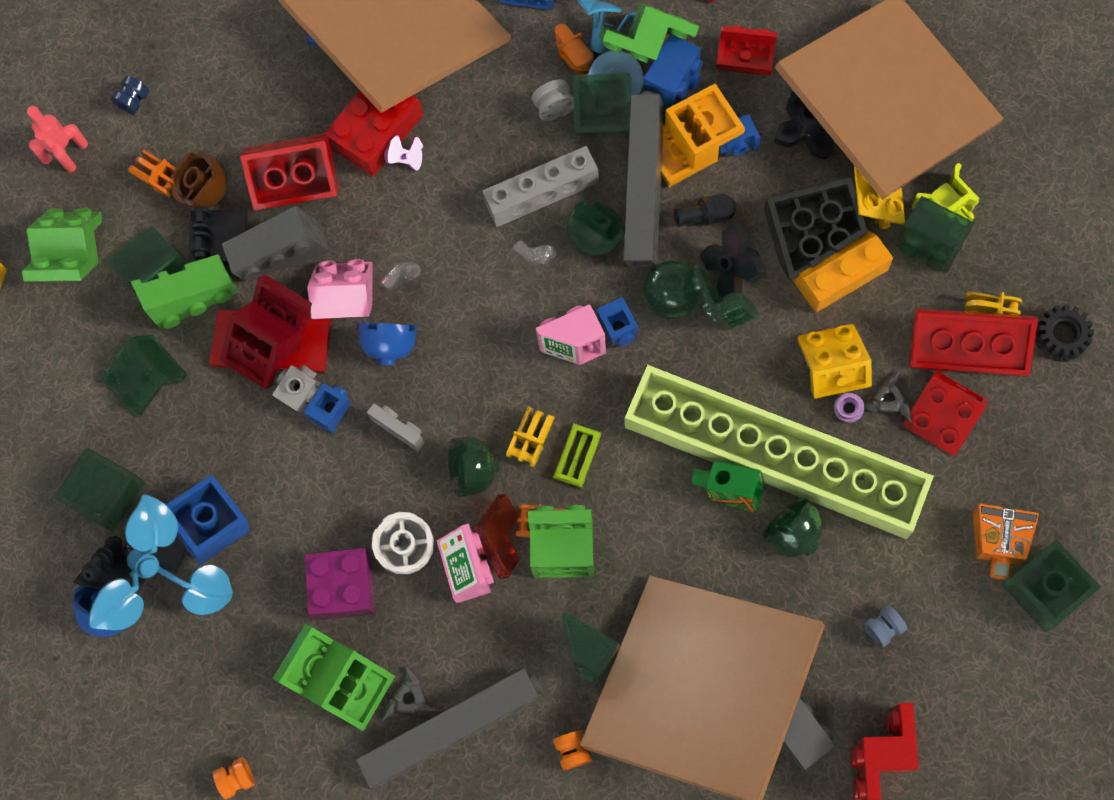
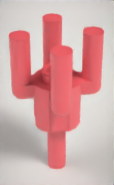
[27,106,88,173]

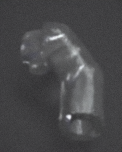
[513,239,557,266]
[379,262,421,291]

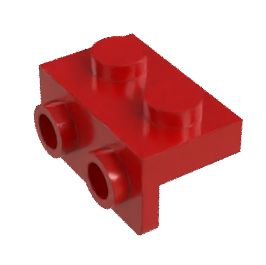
[716,25,777,76]

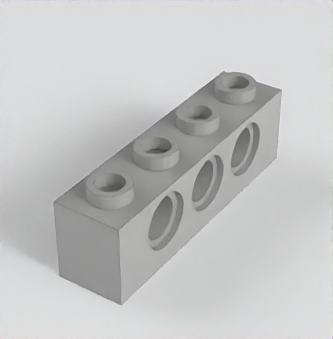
[482,146,599,227]

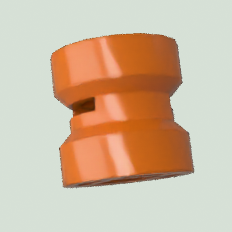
[553,730,593,771]
[212,757,255,800]

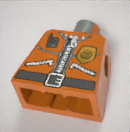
[973,504,1039,580]

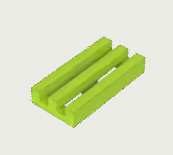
[553,423,601,489]

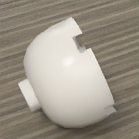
[372,512,434,574]

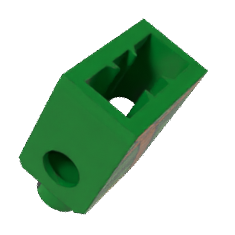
[692,461,765,514]

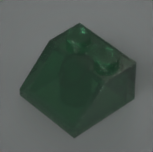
[561,612,619,684]

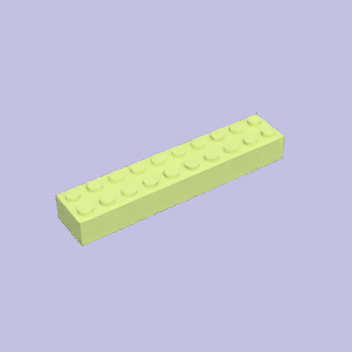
[625,365,934,539]

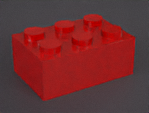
[324,91,423,177]
[240,133,340,211]

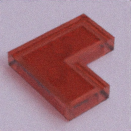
[473,493,520,579]

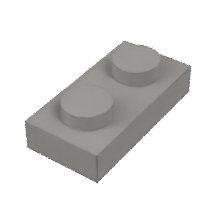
[367,403,425,452]

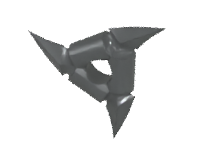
[864,370,912,423]
[381,664,442,722]

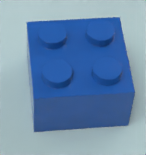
[643,34,703,115]
[166,474,250,566]

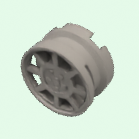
[532,79,576,121]

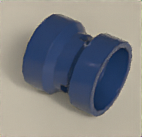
[111,76,149,115]

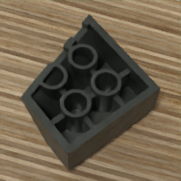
[763,177,868,282]

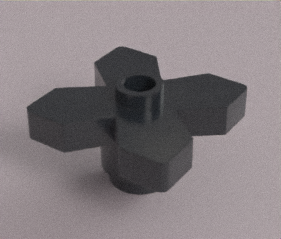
[774,91,834,160]
[700,223,766,302]

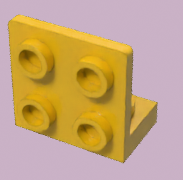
[797,324,872,399]

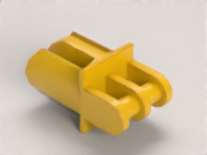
[965,291,1022,315]
[506,406,555,467]

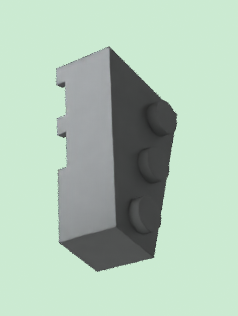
[782,697,835,771]

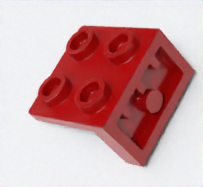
[903,370,989,456]

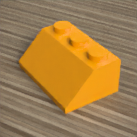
[793,230,893,313]

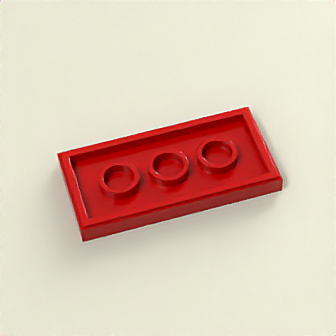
[909,308,1038,376]
[209,310,332,374]

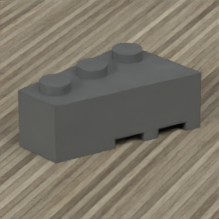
[222,206,330,281]

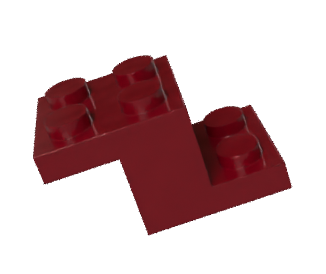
[220,274,312,390]

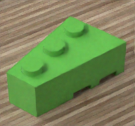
[131,254,238,330]

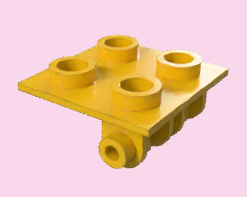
[854,166,905,229]

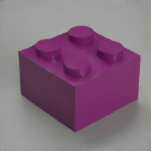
[305,548,375,621]

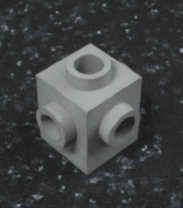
[272,365,321,412]

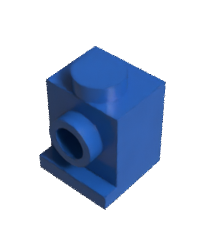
[719,114,761,157]
[596,297,638,347]
[304,383,351,434]

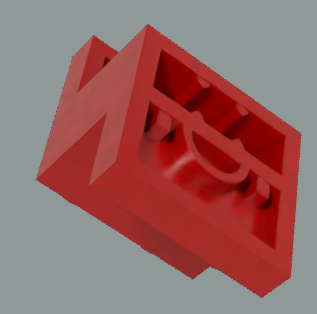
[850,703,919,800]

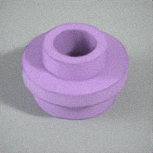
[834,393,864,423]

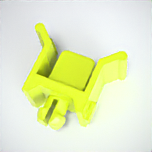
[912,163,979,230]

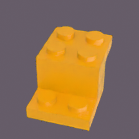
[661,84,745,187]

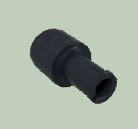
[674,194,736,227]

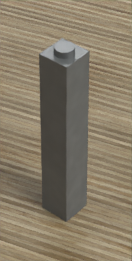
[624,91,664,268]
[356,669,542,790]

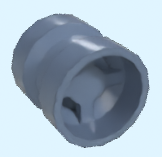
[863,605,908,649]

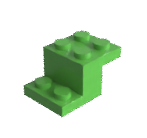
[598,2,699,63]
[22,208,102,282]
[528,505,594,578]
[273,623,395,731]

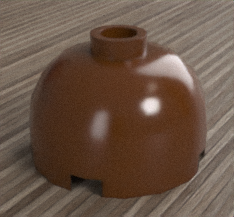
[171,151,228,208]

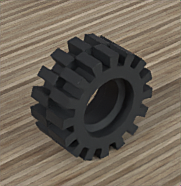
[1035,304,1094,362]

